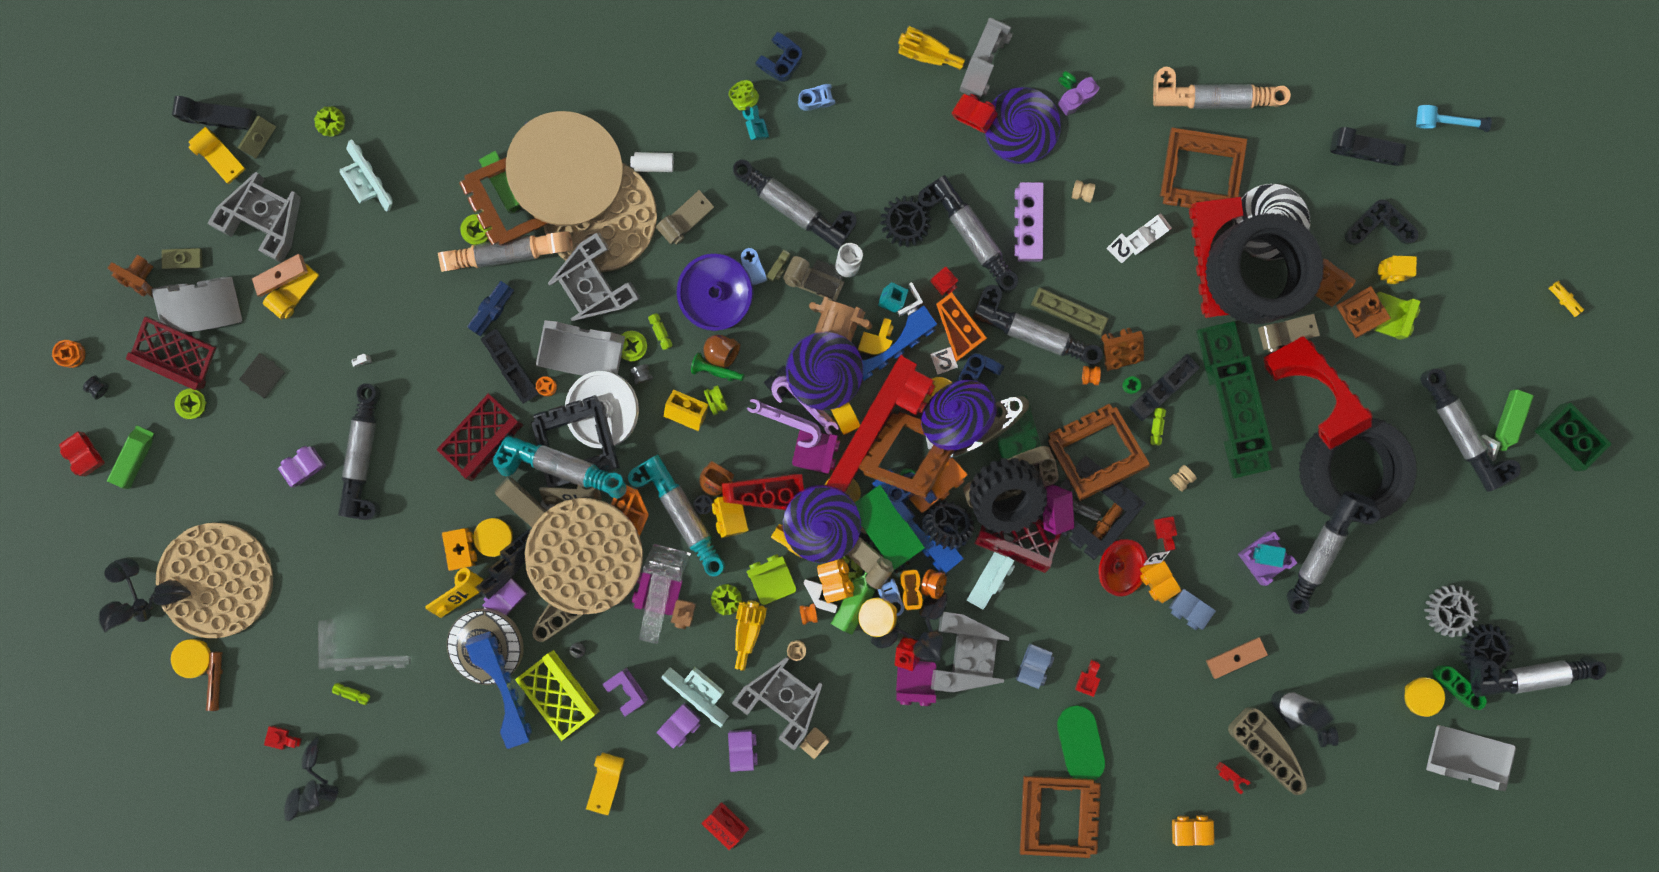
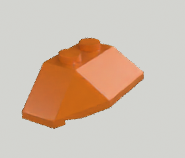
[611,485,649,537]

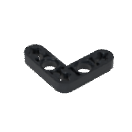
[1345,199,1419,245]

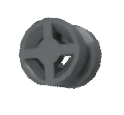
[630,364,653,385]

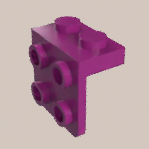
[792,430,840,474]
[632,569,682,615]
[896,661,936,706]

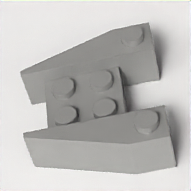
[959,17,1013,99]
[207,172,301,263]
[548,233,641,321]
[931,612,1009,692]
[732,657,822,750]

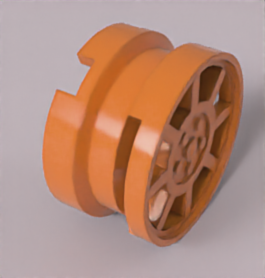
[52,340,86,368]
[921,569,947,599]

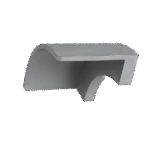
[151,277,242,334]
[536,320,625,376]
[1426,725,1516,792]

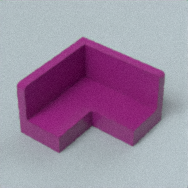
[1043,484,1074,535]

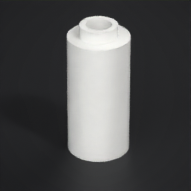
[630,152,674,172]

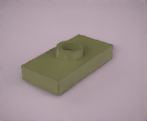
[238,116,276,159]
[162,248,203,270]

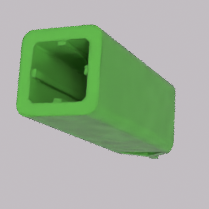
[479,151,522,214]
[1494,390,1534,452]
[107,425,154,489]
[831,572,876,635]

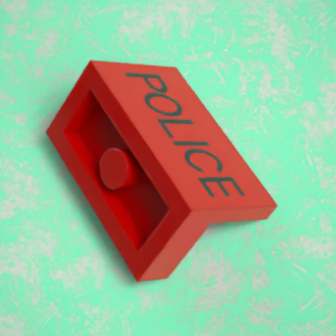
[701,802,749,850]

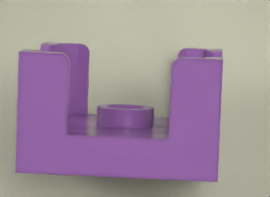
[1238,531,1297,586]
[603,667,648,716]

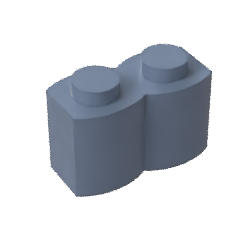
[1168,589,1216,630]
[1016,643,1054,689]

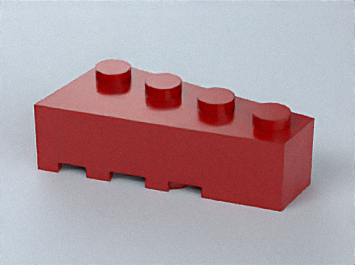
[722,474,804,510]

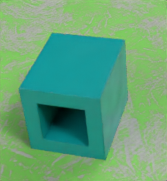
[878,282,908,313]
[1253,544,1286,568]

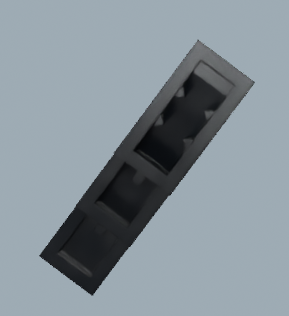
[480,328,539,404]
[1129,354,1200,421]
[476,528,531,600]

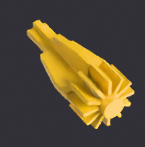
[898,26,965,69]
[735,601,767,671]

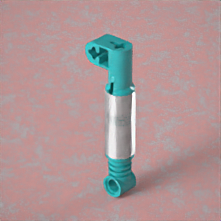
[493,435,627,498]
[628,455,725,576]

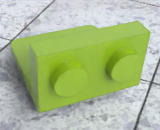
[1374,292,1420,340]
[746,554,796,605]

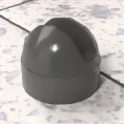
[570,642,586,658]

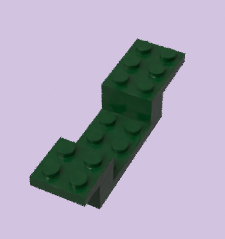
[1196,321,1273,479]

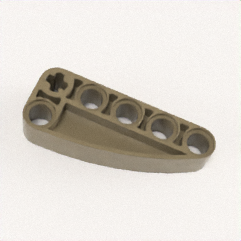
[951,396,1029,457]
[963,446,1059,507]
[495,476,547,528]
[533,604,584,642]
[1228,707,1307,795]

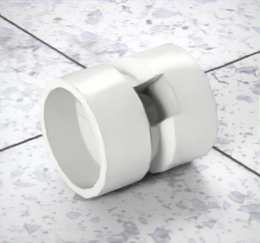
[835,243,863,277]

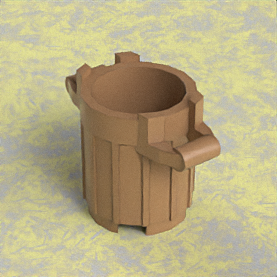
[809,297,872,342]

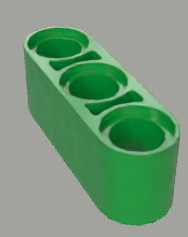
[1433,665,1487,710]

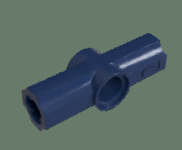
[467,281,515,337]

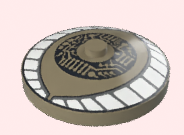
[447,608,524,685]

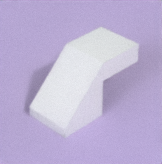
[1125,213,1172,255]
[804,579,837,613]

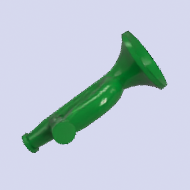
[691,352,745,381]

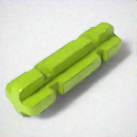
[648,313,673,350]
[1150,408,1166,446]
[332,683,370,705]

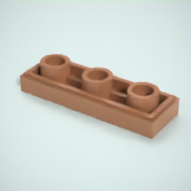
[252,254,308,297]
[1206,637,1268,679]

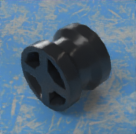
[83,375,109,400]
[694,495,713,514]
[1317,727,1339,747]

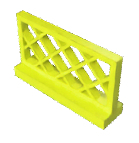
[515,650,600,741]

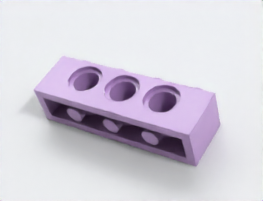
[1014,182,1043,262]

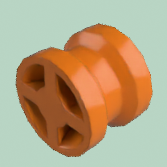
[1082,366,1100,385]
[536,377,557,396]
[799,604,818,625]

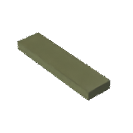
[1031,287,1109,336]

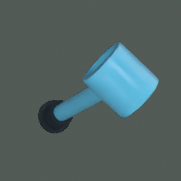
[1416,105,1492,132]

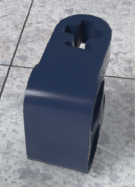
[755,32,802,82]
[958,354,1004,393]
[887,473,938,523]

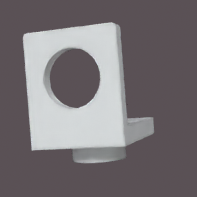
[898,282,923,317]

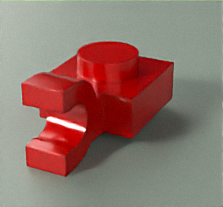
[1153,517,1177,551]
[1075,660,1101,697]
[264,725,302,750]
[1216,762,1251,794]

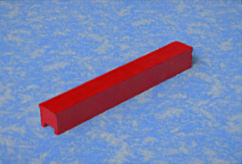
[826,355,917,493]

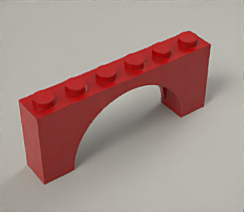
[1189,197,1243,318]
[1264,336,1373,449]

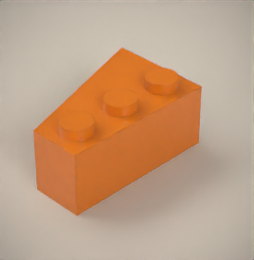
[936,292,988,362]
[909,457,967,513]

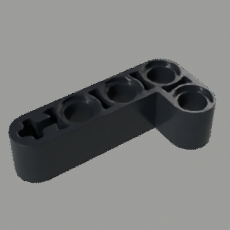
[172,96,256,131]
[1330,127,1407,166]

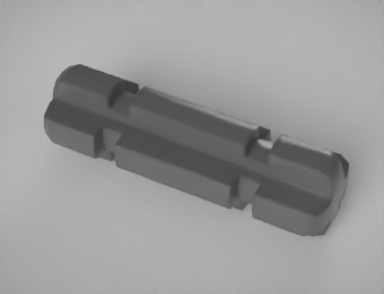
[1073,499,1101,521]

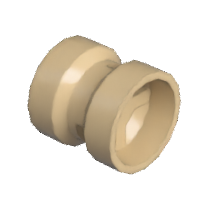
[1072,180,1095,203]
[1169,465,1197,492]
[787,640,806,661]

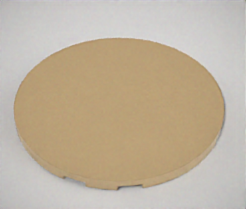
[506,111,622,226]
[543,163,657,272]
[525,498,643,615]
[156,523,273,638]

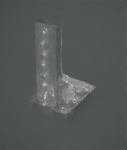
[639,544,691,644]
[318,619,411,671]

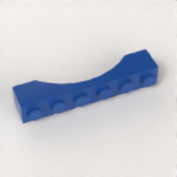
[862,306,937,381]
[872,469,963,573]
[466,631,532,749]

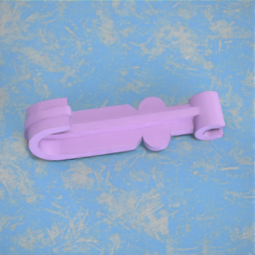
[771,376,838,435]
[747,399,822,448]

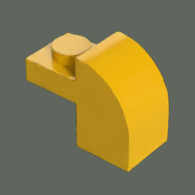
[858,318,894,356]
[831,402,860,435]

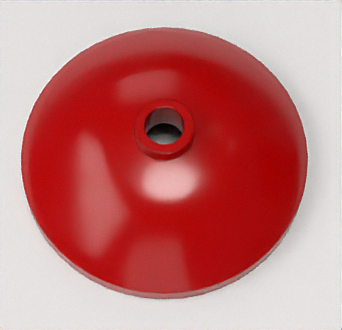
[1099,539,1148,596]

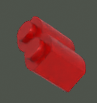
[952,94,998,134]
[895,370,936,415]
[59,431,105,477]

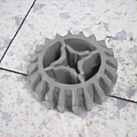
[1424,585,1479,637]

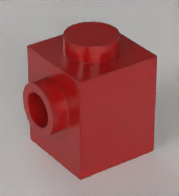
[930,266,959,296]
[895,637,920,671]

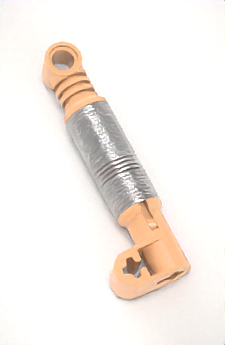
[1153,67,1291,109]
[438,231,573,272]

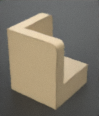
[800,727,829,759]

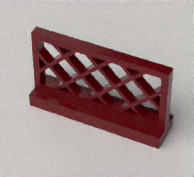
[126,316,217,390]
[436,393,523,481]
[974,519,1061,573]

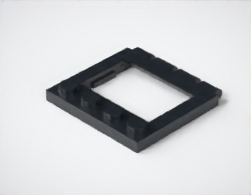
[531,395,620,488]
[1040,455,1146,560]

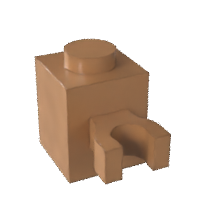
[671,599,697,629]

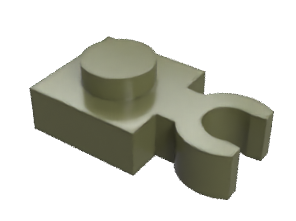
[766,250,790,283]

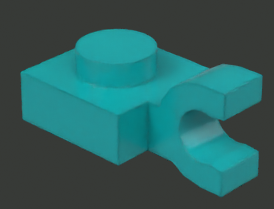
[742,106,769,140]

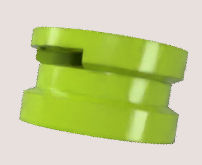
[729,80,759,110]
[704,385,728,415]

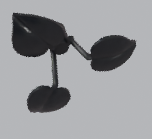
[99,558,191,632]
[871,593,948,661]
[284,736,338,821]

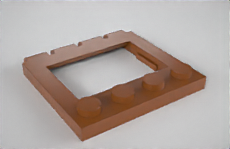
[1160,128,1247,208]
[459,157,549,246]
[1048,404,1150,501]
[859,412,954,498]
[1019,775,1101,858]

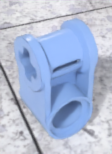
[798,84,836,111]
[741,248,767,286]
[877,578,904,616]

